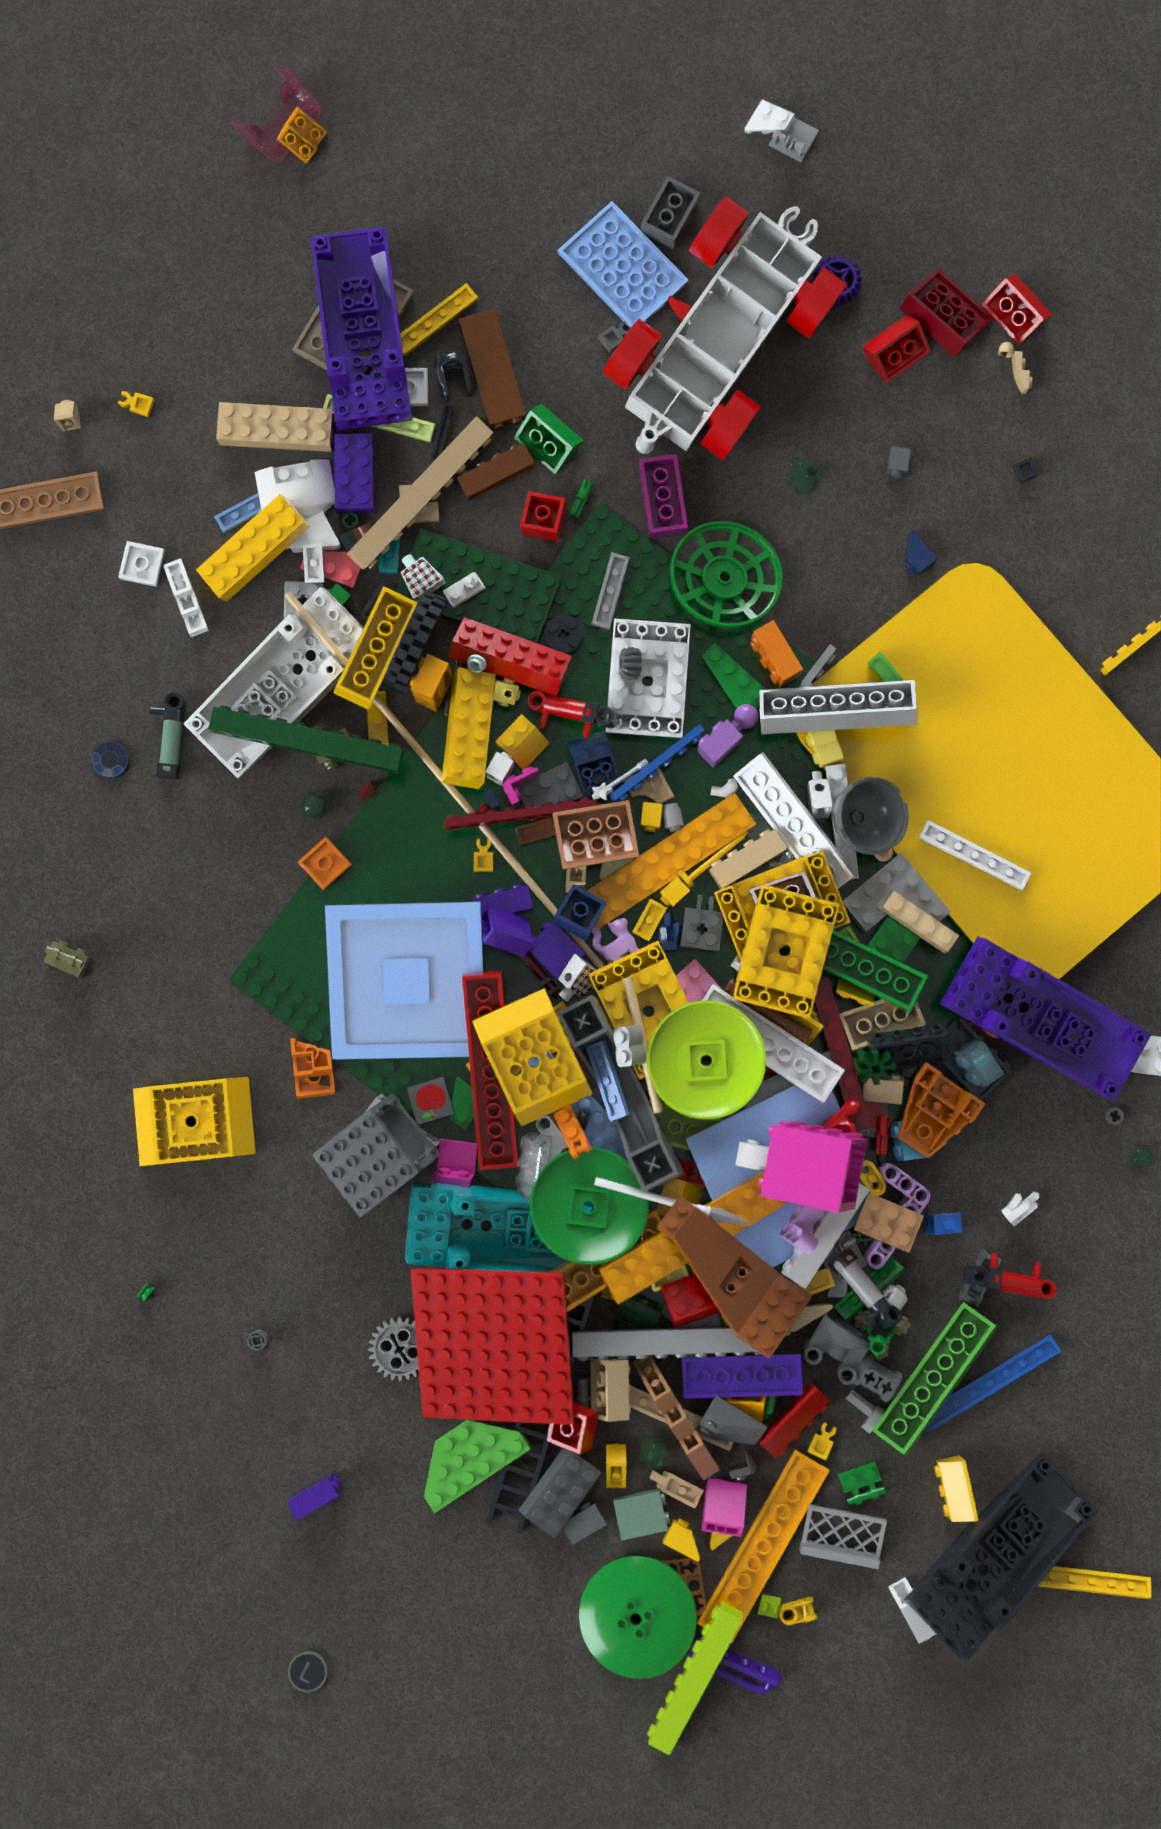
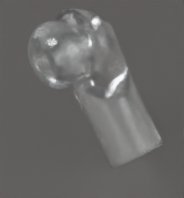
[769,850,794,870]

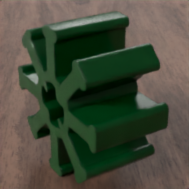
[853,1043,896,1085]

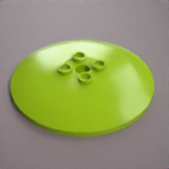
[647,1001,766,1119]

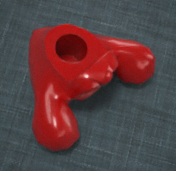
[822,1100,861,1133]

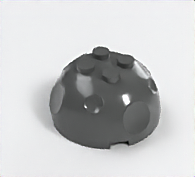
[832,777,909,855]

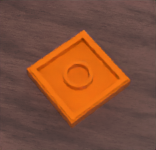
[298,837,352,891]

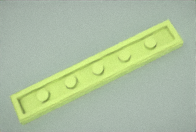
[323,394,436,443]

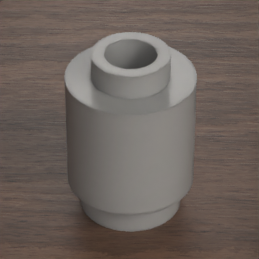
[662,803,684,832]

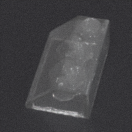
[515,1132,552,1201]

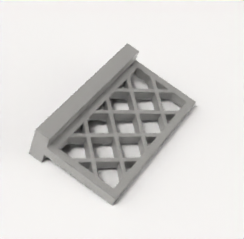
[799,1504,887,1569]

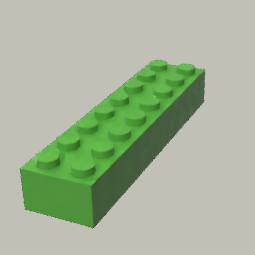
[872,1302,998,1456]

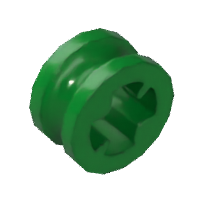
[136,1283,155,1303]

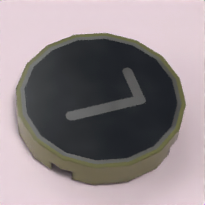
[288,1651,328,1692]

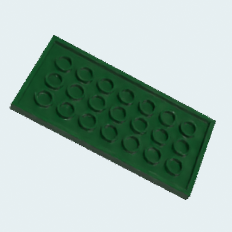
[397,528,562,644]

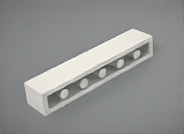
[781,1184,870,1289]

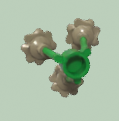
[854,1309,910,1361]

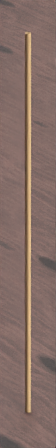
[284,591,648,1017]

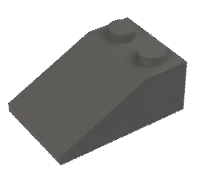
[696,1396,767,1445]

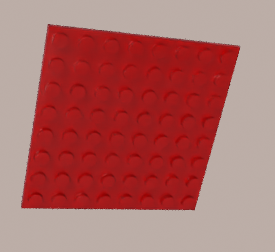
[410,1268,574,1425]

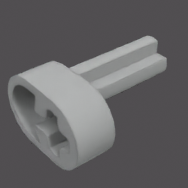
[845,1389,885,1433]

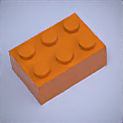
[750,620,803,688]

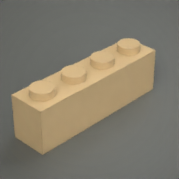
[709,829,787,889]
[880,891,959,953]

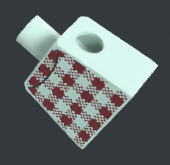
[401,554,446,603]

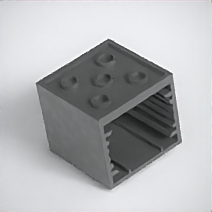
[312,1093,440,1218]

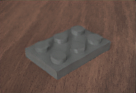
[515,762,584,821]

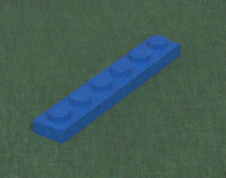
[609,724,704,803]

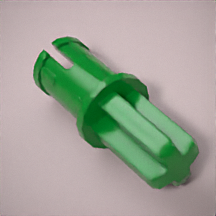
[570,480,594,518]

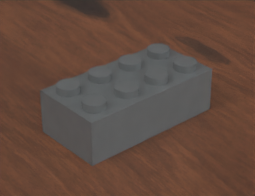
[519,1448,602,1538]

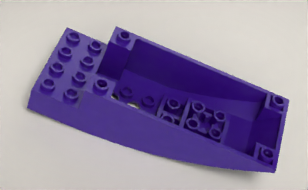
[311,227,413,431]
[940,936,1152,1102]

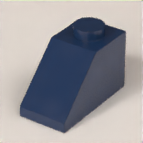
[905,530,937,577]

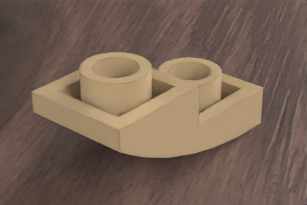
[1012,351,1032,394]

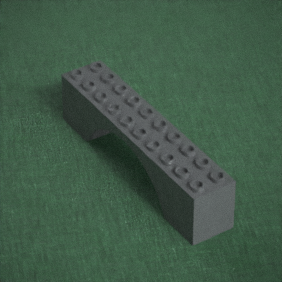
[557,995,685,1192]

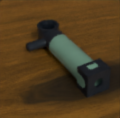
[149,692,186,780]

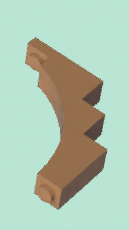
[633,1355,720,1480]

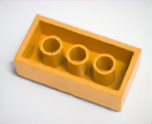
[409,653,452,712]

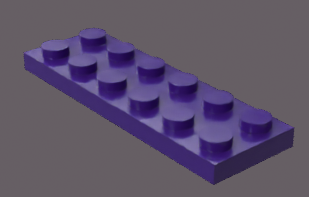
[682,1354,803,1398]

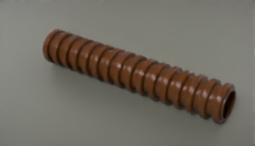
[723,979,812,1043]

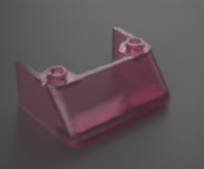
[229,64,321,162]

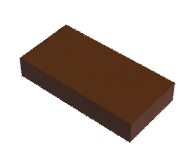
[515,817,556,846]

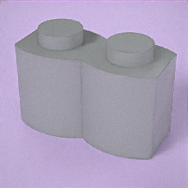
[613,1025,646,1067]

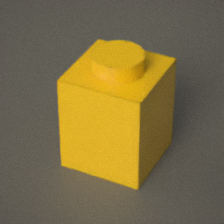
[640,802,662,832]
[660,877,690,908]

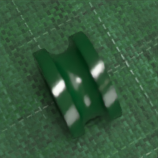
[342,512,359,530]

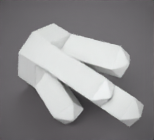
[1001,1192,1039,1226]

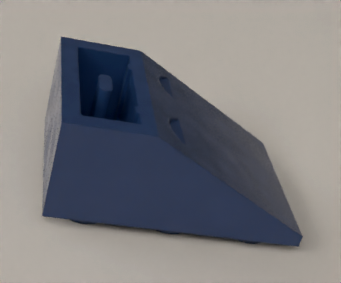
[567,731,621,799]

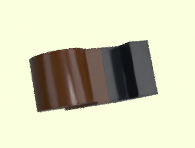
[339,522,372,552]

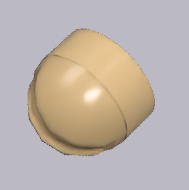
[998,342,1014,358]

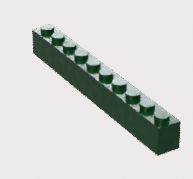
[208,705,404,774]

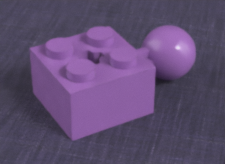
[697,704,759,768]

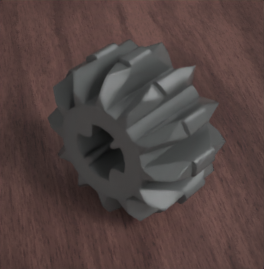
[618,647,643,680]

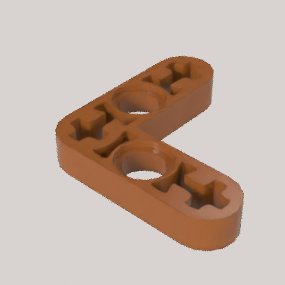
[662,1557,706,1616]

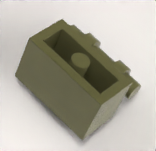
[44,940,92,978]

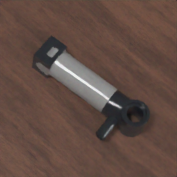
[828,1247,902,1332]

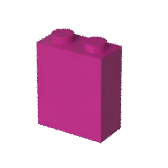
[701,1478,747,1537]

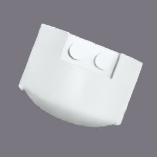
[255,459,335,520]

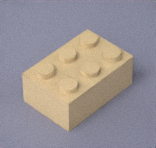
[590,1356,631,1422]

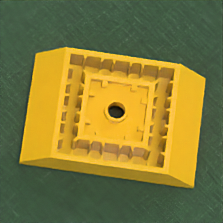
[733,884,840,1018]
[588,941,689,1080]
[133,1077,256,1166]

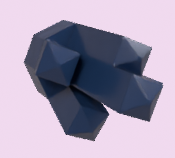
[656,911,683,951]

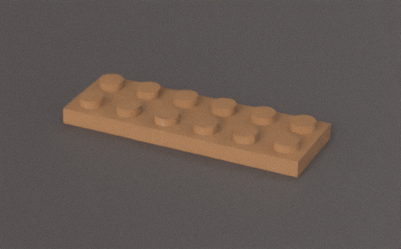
[0,471,105,529]

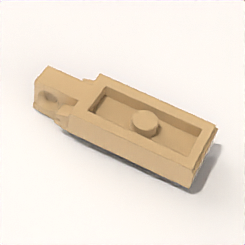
[649,1470,704,1508]

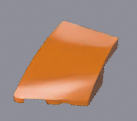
[290,1038,335,1099]

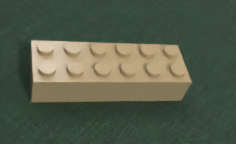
[216,402,334,452]

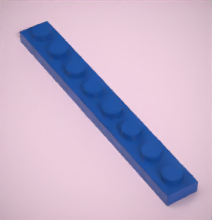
[926,1335,1062,1433]

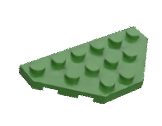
[424,1420,532,1513]

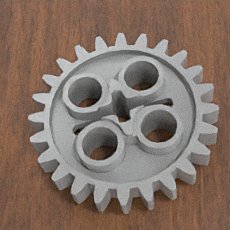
[368,1316,419,1381]

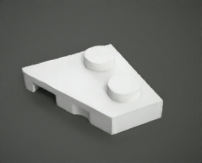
[744,100,795,134]

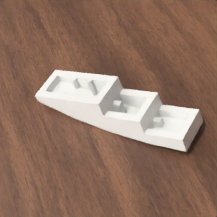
[163,559,209,637]

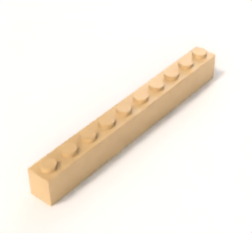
[347,417,493,570]

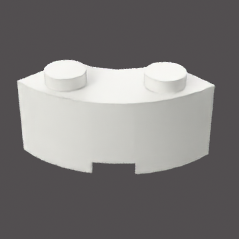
[735,1139,769,1170]

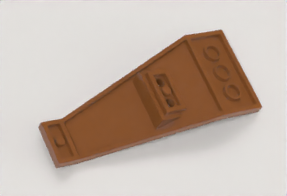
[657,1196,813,1359]

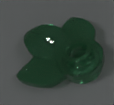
[784,457,821,494]

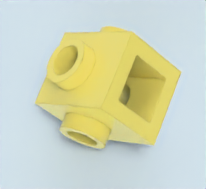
[493,678,521,707]

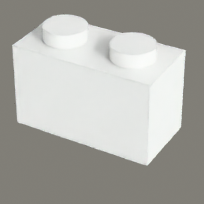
[485,752,515,786]

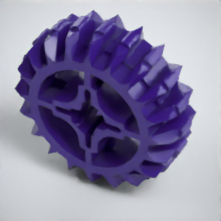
[811,254,863,307]

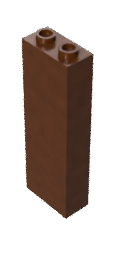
[459,309,526,431]

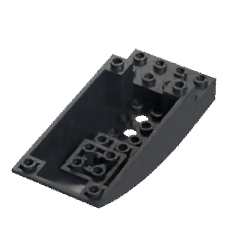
[904,1453,1098,1659]

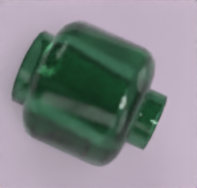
[301,790,329,820]

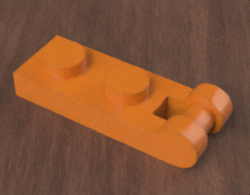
[553,1105,592,1160]

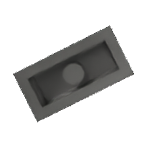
[563,1501,607,1545]

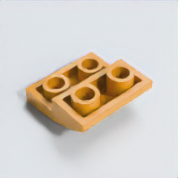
[277,107,327,164]

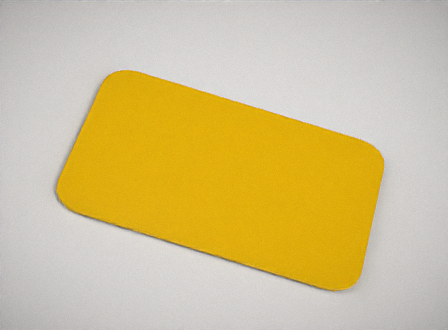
[796,563,1161,979]

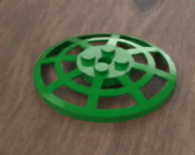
[670,521,783,628]

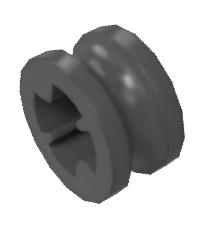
[1105,1108,1124,1125]

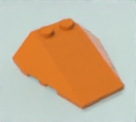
[898,1062,985,1158]

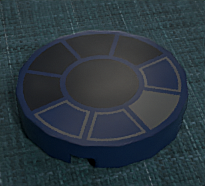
[91,741,129,779]

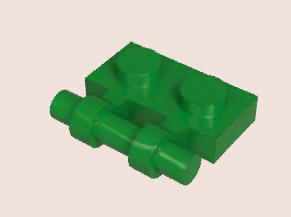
[837,1461,886,1506]

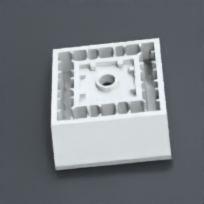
[606,619,691,738]

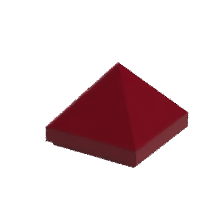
[358,780,376,800]

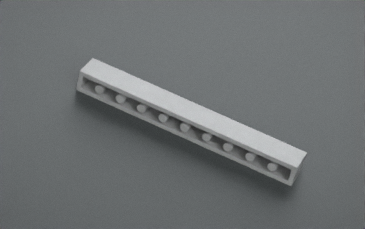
[572,1327,762,1361]

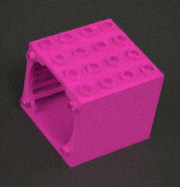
[758,1121,868,1213]

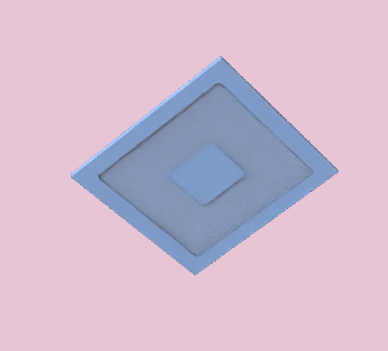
[325,902,483,1059]

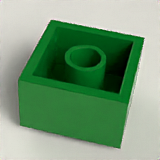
[866,915,921,963]

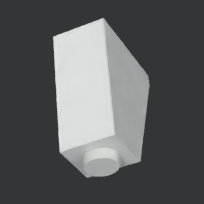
[286,511,342,553]
[888,1578,936,1643]

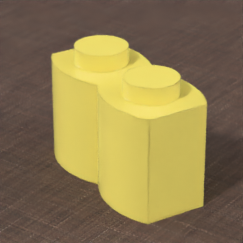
[806,730,843,768]

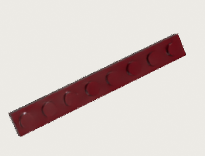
[443,797,597,831]
[814,977,873,1132]

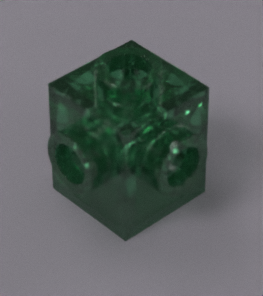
[639,1435,669,1466]

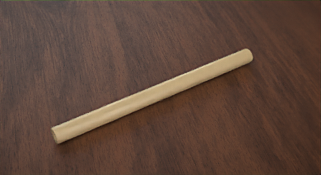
[623,977,663,1114]

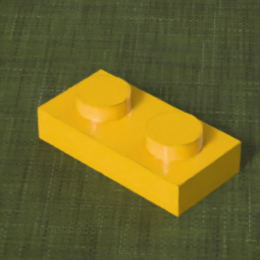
[632,899,667,942]

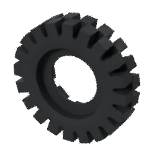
[381,589,447,695]

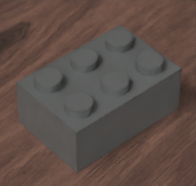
[641,176,701,249]

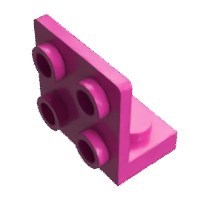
[502,766,539,809]
[432,1139,477,1188]

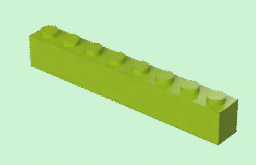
[647,1601,743,1755]

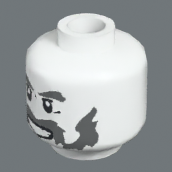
[881,1284,908,1310]

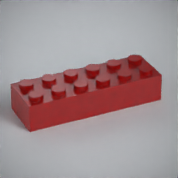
[449,617,572,696]

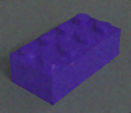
[334,434,375,514]

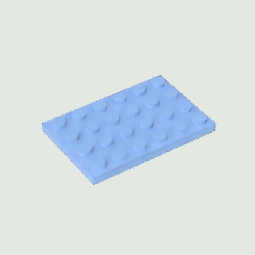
[558,201,689,328]

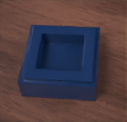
[485,788,500,810]

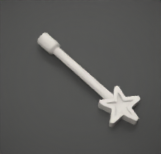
[592,759,649,800]

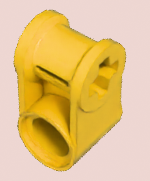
[778,1597,818,1625]

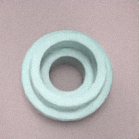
[467,655,487,673]

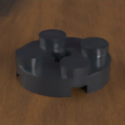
[545,616,583,654]

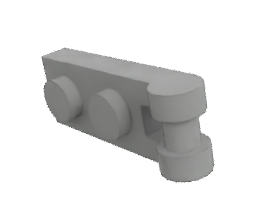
[799,644,836,687]

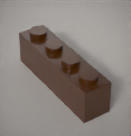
[457,443,535,502]

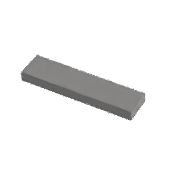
[591,552,630,630]

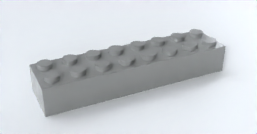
[760,680,917,734]

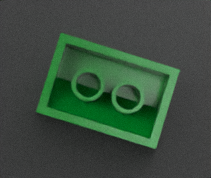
[514,404,584,474]

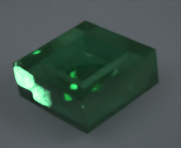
[1129,1146,1152,1167]

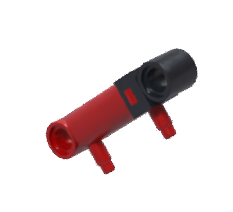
[528,691,620,739]
[963,1253,1056,1299]

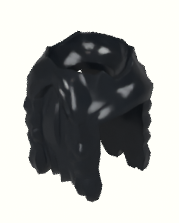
[434,350,474,401]

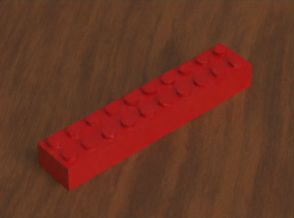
[462,970,518,1170]

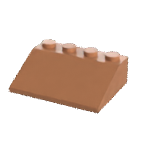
[552,800,639,870]

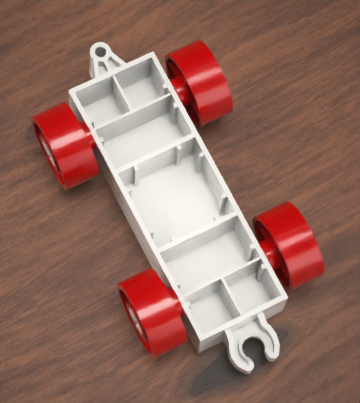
[602,196,847,460]

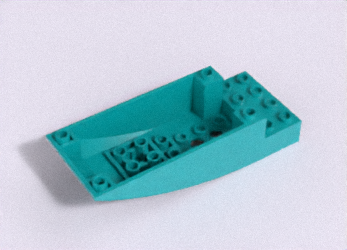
[405,1182,594,1272]

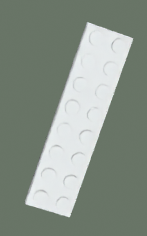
[733,752,856,889]
[702,984,845,1103]

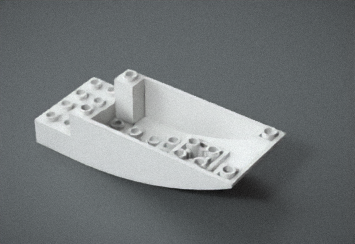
[184,587,364,778]

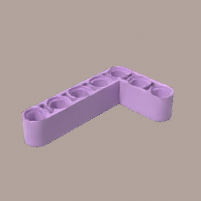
[863,1163,930,1269]
[780,1204,824,1255]

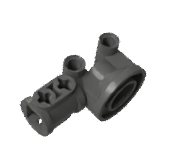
[802,1312,902,1402]

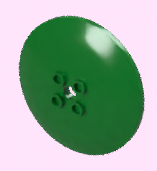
[529,1147,649,1265]
[579,1556,697,1679]

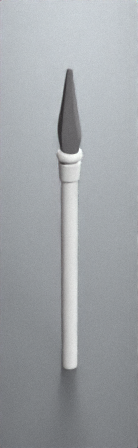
[594,1177,748,1224]

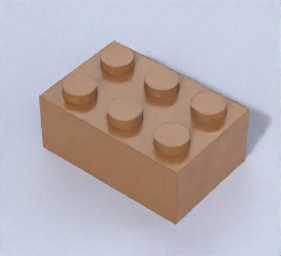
[854,1193,924,1253]

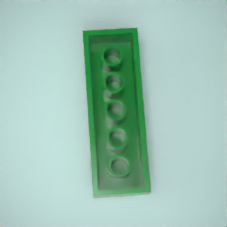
[822,930,928,1013]

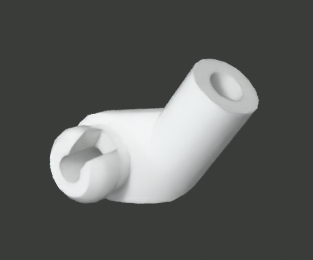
[710,779,738,798]

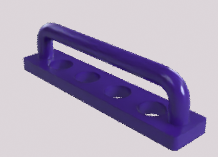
[686,1635,781,1694]

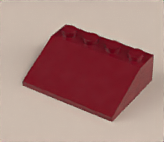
[899,269,993,358]

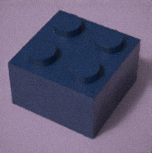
[552,884,607,941]

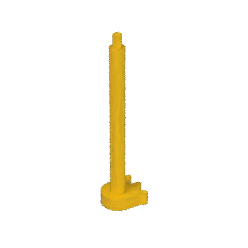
[677,831,748,889]

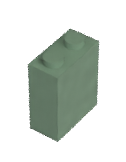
[613,1488,671,1541]

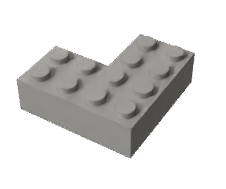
[842,853,951,933]

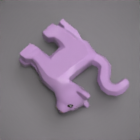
[591,918,639,964]

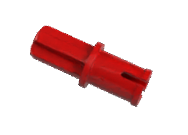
[874,1116,890,1155]

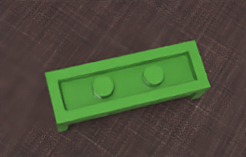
[867,651,917,696]

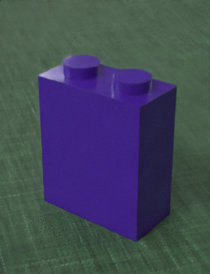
[481,905,534,957]
[529,922,586,982]
[287,1473,343,1520]

